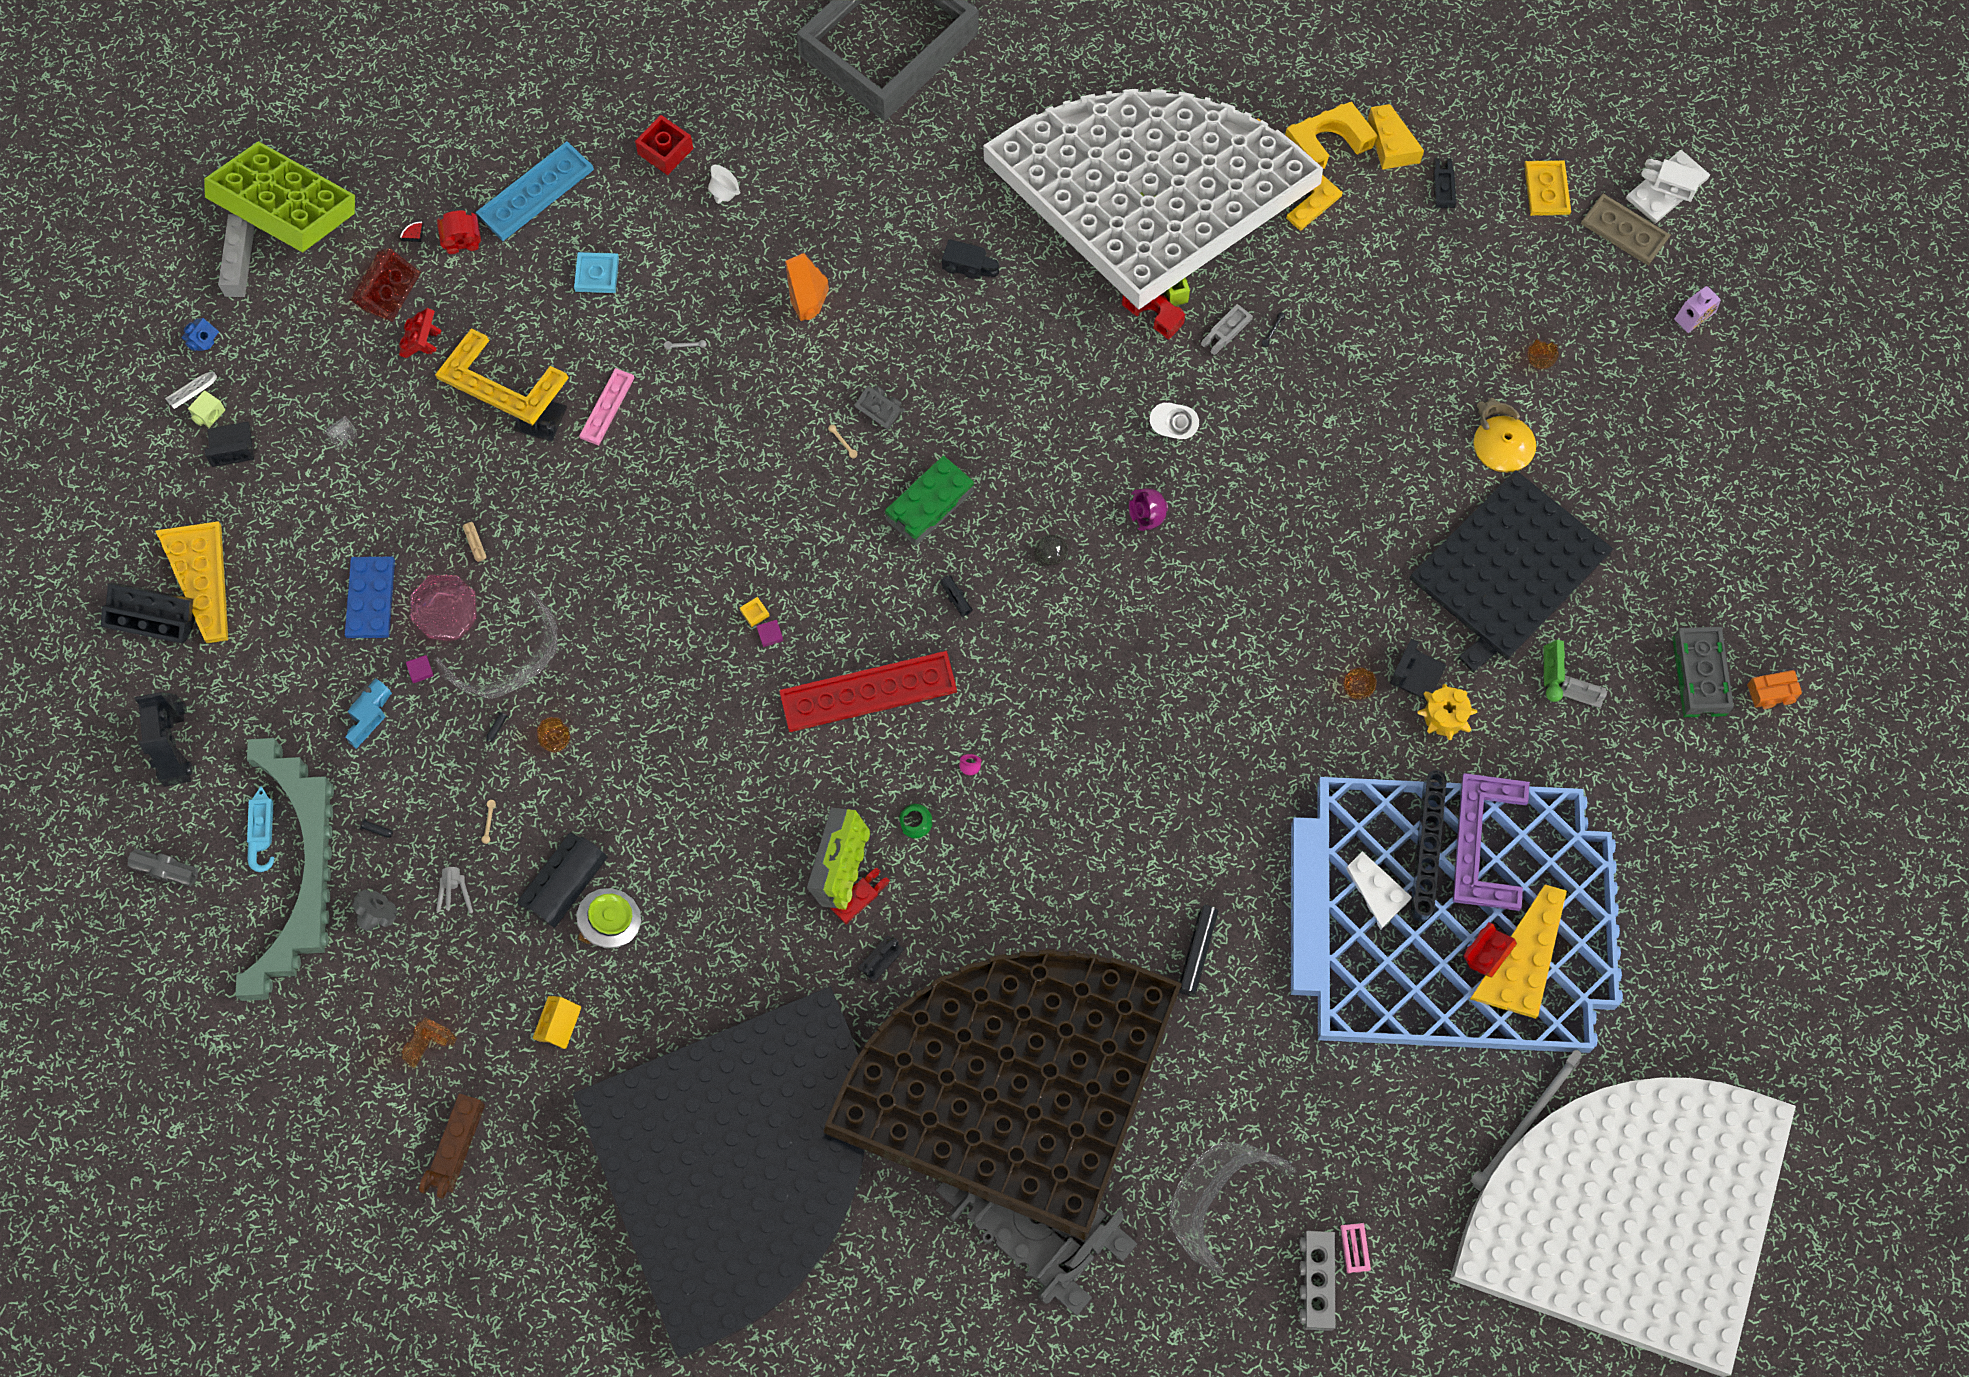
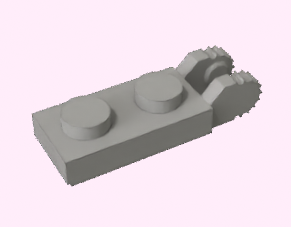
[1201,304,1253,355]

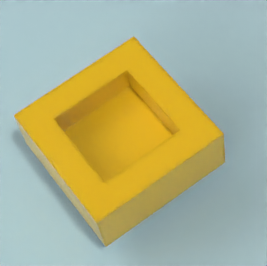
[740,597,769,627]

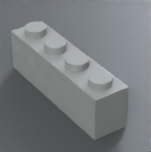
[218,214,255,297]

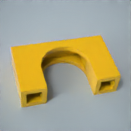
[1285,102,1378,169]

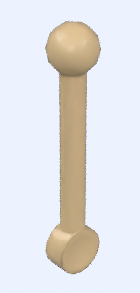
[828,425,857,458]
[481,800,496,844]

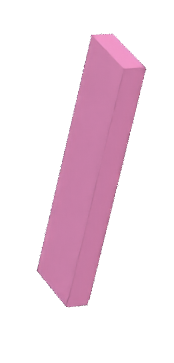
[579,368,634,446]

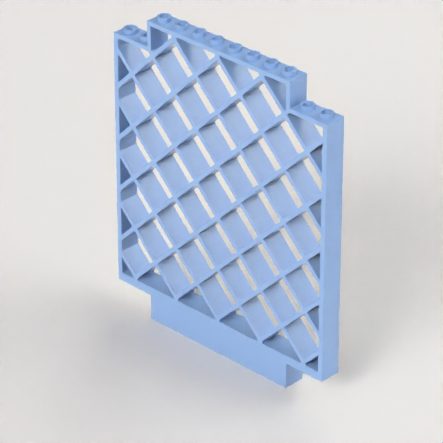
[1291,777,1623,1053]

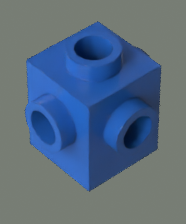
[181,318,219,351]

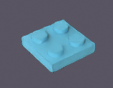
[574,252,619,293]

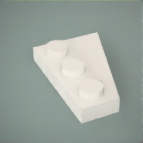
[1346,851,1412,930]

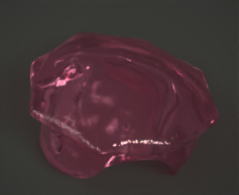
[410,574,477,641]

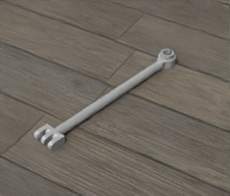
[1470,1050,1581,1192]

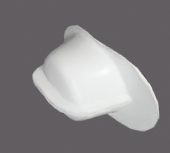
[708,165,740,204]
[1150,403,1199,439]

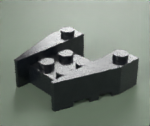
[135,692,193,787]

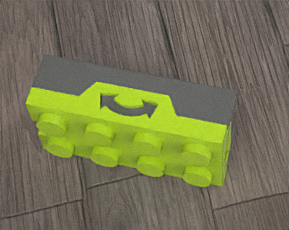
[807,807,870,910]

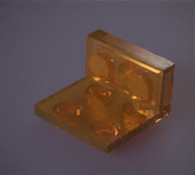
[402,1017,457,1069]

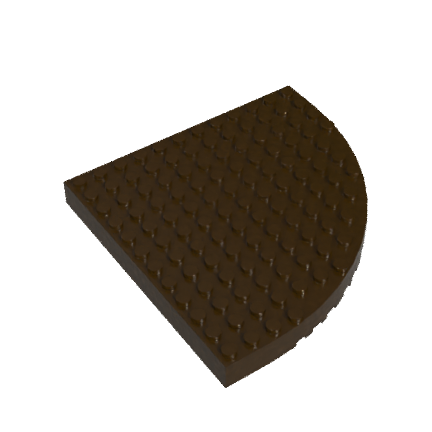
[824,949,1182,1240]

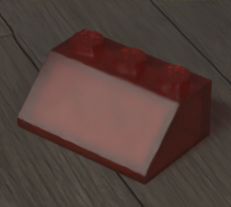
[350,248,421,322]

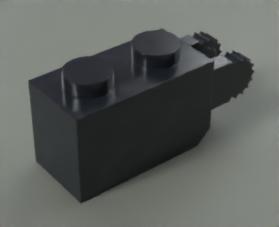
[942,239,999,279]

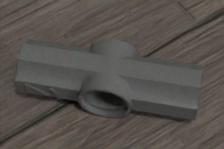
[127,848,198,887]

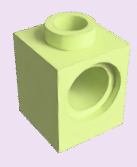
[188,390,225,428]

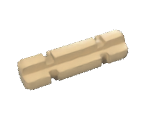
[463,522,486,562]

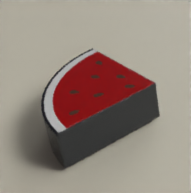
[400,221,424,242]

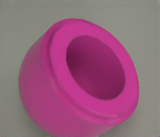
[959,754,981,775]

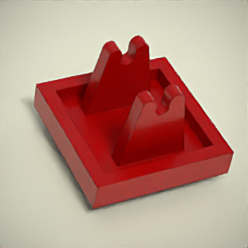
[399,308,441,358]

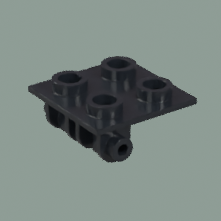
[513,401,567,442]

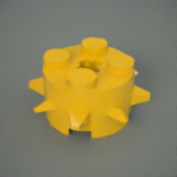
[1417,684,1477,740]

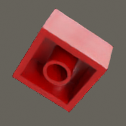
[635,115,693,175]

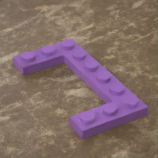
[1453,773,1530,911]

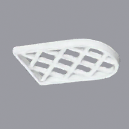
[165,372,217,409]

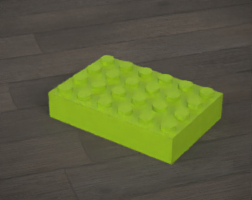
[204,141,355,253]

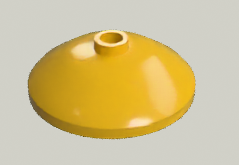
[1474,416,1536,473]

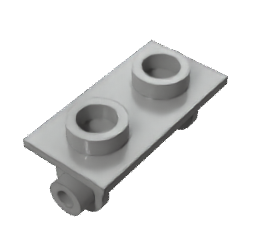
[1561,675,1607,708]

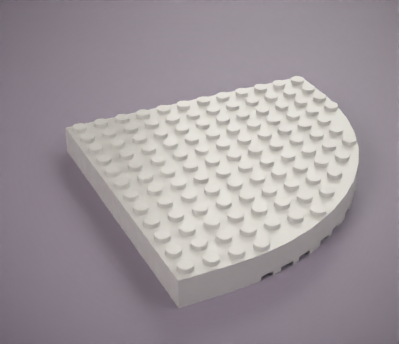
[984,89,1323,309]
[1450,1077,1796,1377]

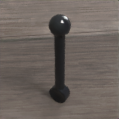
[1261,312,1285,347]

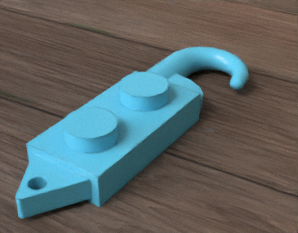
[247,787,274,872]

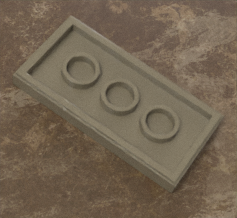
[1581,194,1671,266]

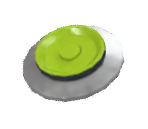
[576,888,641,948]

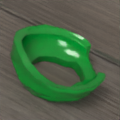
[899,804,932,839]

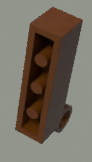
[419,1093,485,1199]

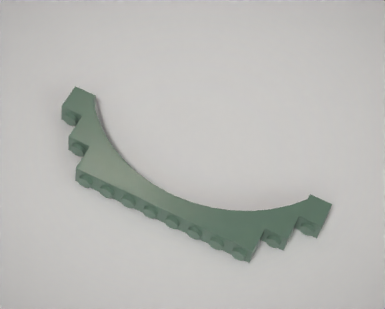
[236,738,334,1001]

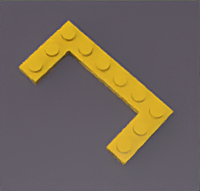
[1257,118,1343,231]
[435,329,569,425]

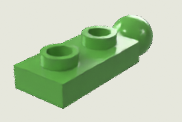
[1543,640,1565,702]

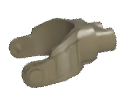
[1477,398,1520,430]

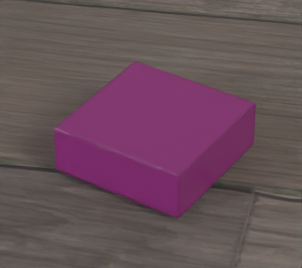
[756,620,783,647]
[406,655,434,683]

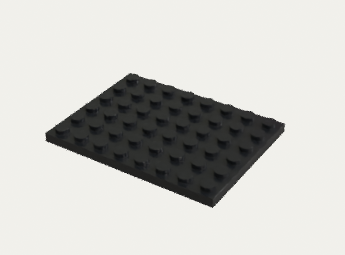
[1409,470,1613,660]

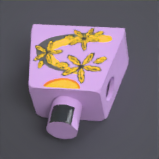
[1674,286,1721,333]

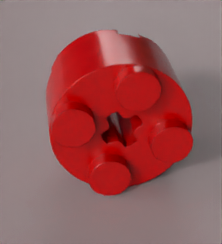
[437,211,481,254]

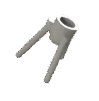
[436,867,473,913]

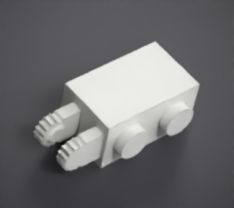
[1642,159,1703,202]

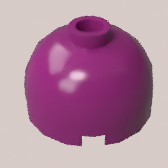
[1129,488,1168,531]

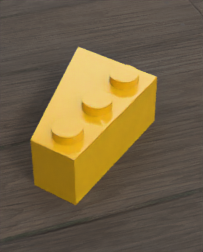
[1368,104,1424,169]

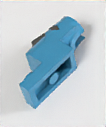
[345,678,392,749]

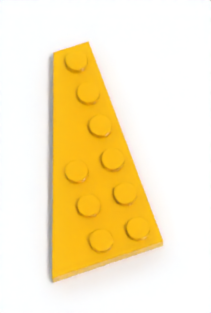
[156,521,228,643]
[1470,885,1567,1019]

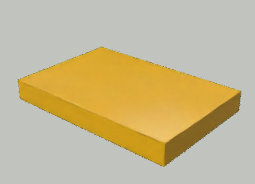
[1524,160,1571,216]

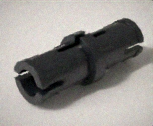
[940,575,973,617]

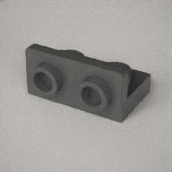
[854,385,905,429]

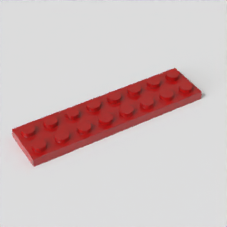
[779,651,957,732]

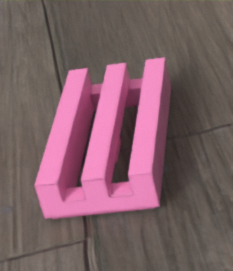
[1340,1223,1371,1273]

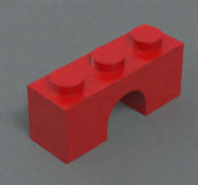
[1122,295,1186,340]

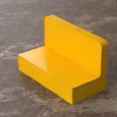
[532,996,581,1049]

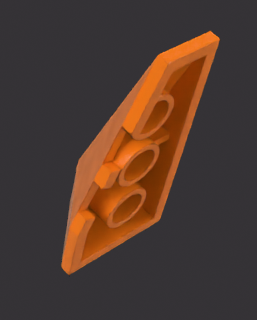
[785,253,829,321]

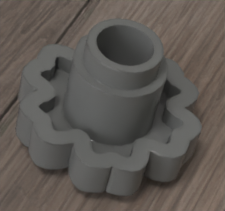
[352,890,398,931]

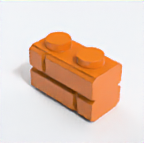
[1747,670,1802,709]

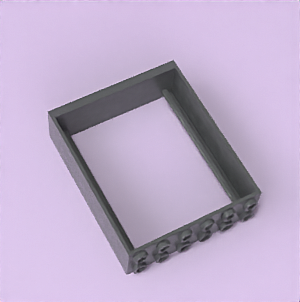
[797,0,979,121]

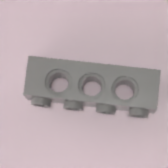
[1300,1231,1335,1331]

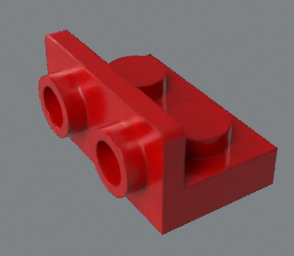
[1464,922,1517,978]

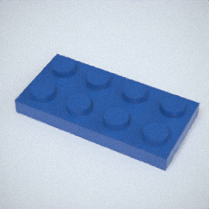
[345,557,395,638]

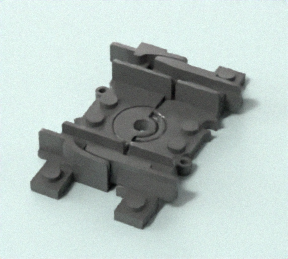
[936,1182,1137,1316]

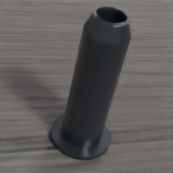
[486,711,509,742]
[360,818,393,838]

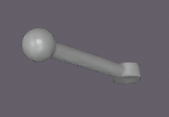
[664,340,707,350]

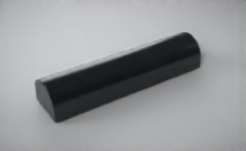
[1179,905,1219,996]

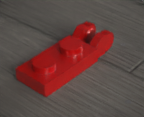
[831,868,890,925]

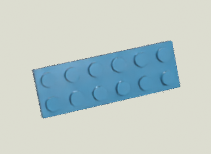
[476,141,594,241]

